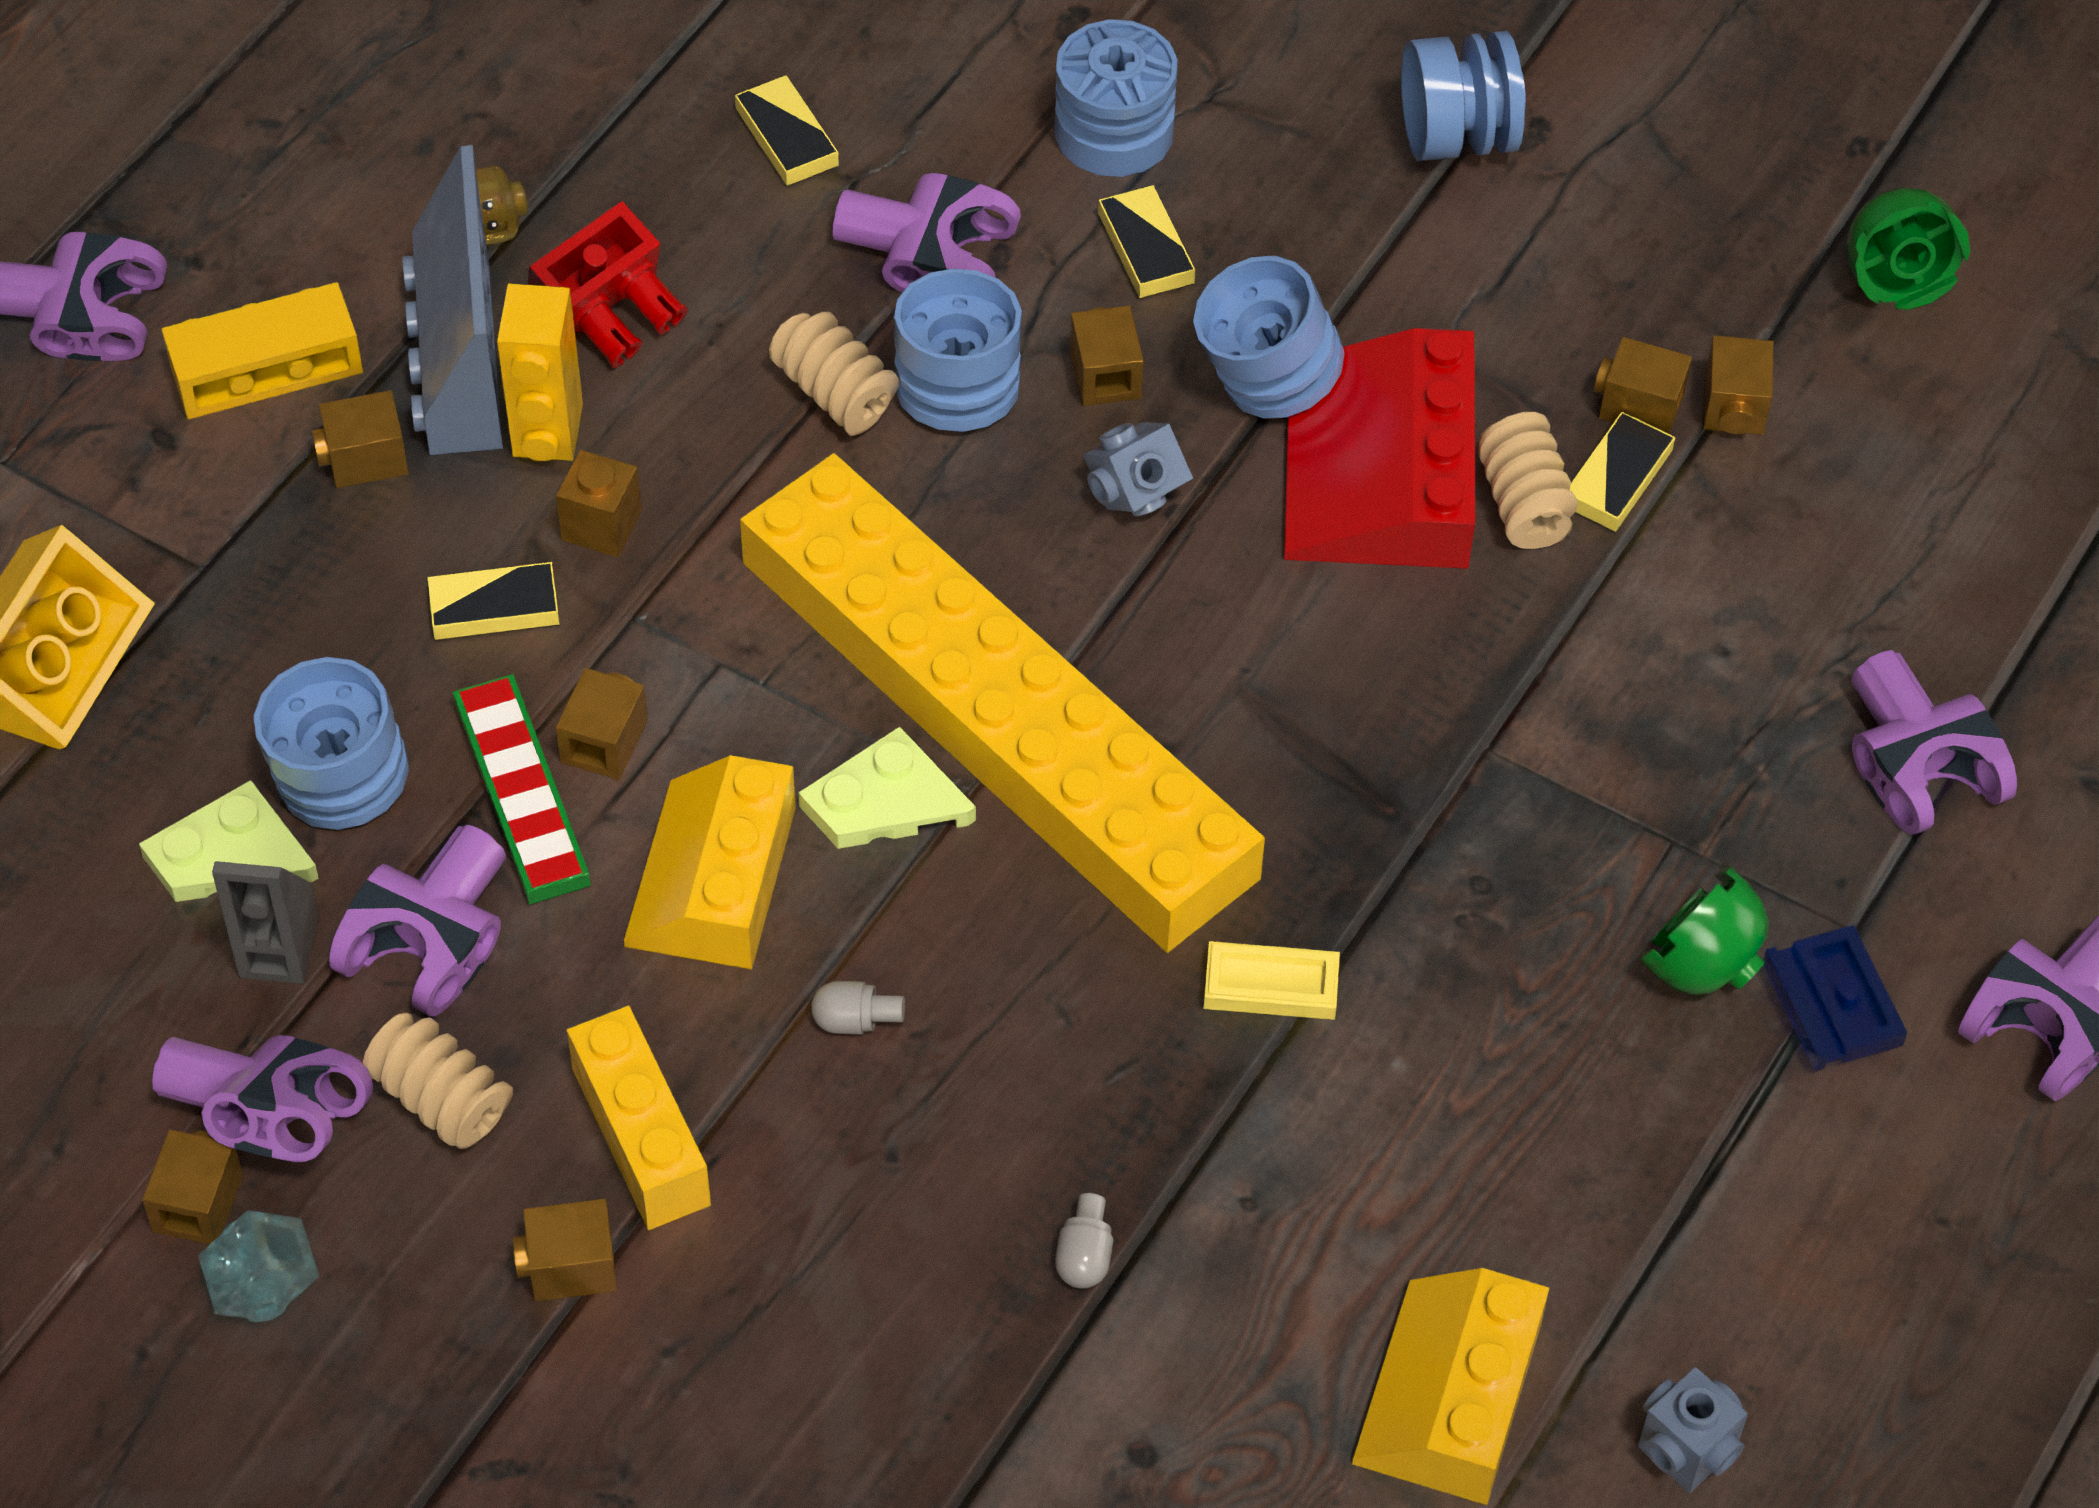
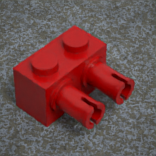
[528,201,688,368]

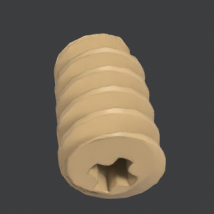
[769,312,899,436]
[1478,412,1578,549]
[362,1012,513,1149]

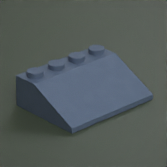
[403,145,503,455]

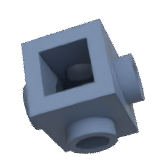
[1083,422,1193,516]
[1638,1367,1748,1494]

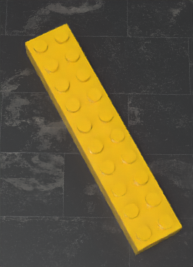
[740,453,1265,953]

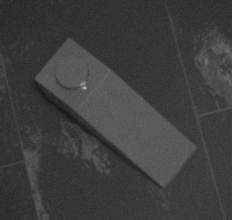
[212,861,319,984]

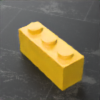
[161,282,363,420]
[497,284,583,461]
[567,1006,711,1231]

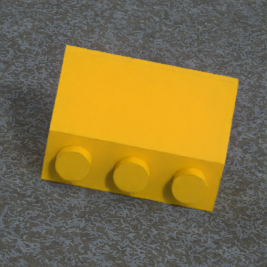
[0,525,155,750]
[624,755,796,970]
[1352,1268,1549,1505]

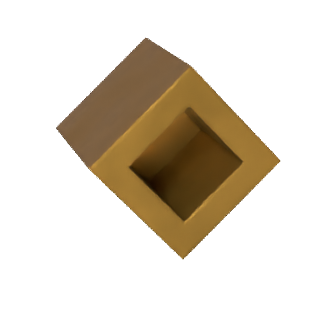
[1070,305,1144,406]
[1703,335,1774,435]
[1594,337,1692,434]
[312,390,409,488]
[556,450,642,558]
[556,668,648,780]
[142,1129,243,1246]
[513,1199,617,1302]

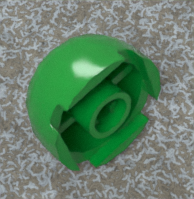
[1846,188,1970,310]
[1639,865,1768,995]

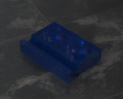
[1764,925,1908,1071]

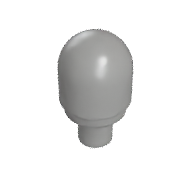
[811,981,905,1035]
[1055,1193,1113,1289]

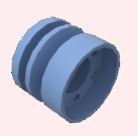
[1054,19,1178,177]
[1401,31,1526,161]
[1193,256,1345,419]
[894,268,1022,432]
[254,657,409,830]

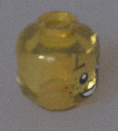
[476,166,528,245]

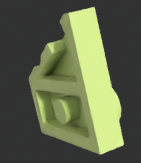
[798,727,976,849]
[139,780,319,902]

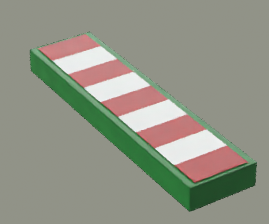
[452,674,591,905]

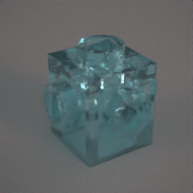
[198,1210,319,1322]

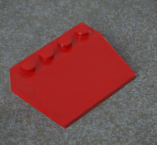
[1284,328,1475,569]

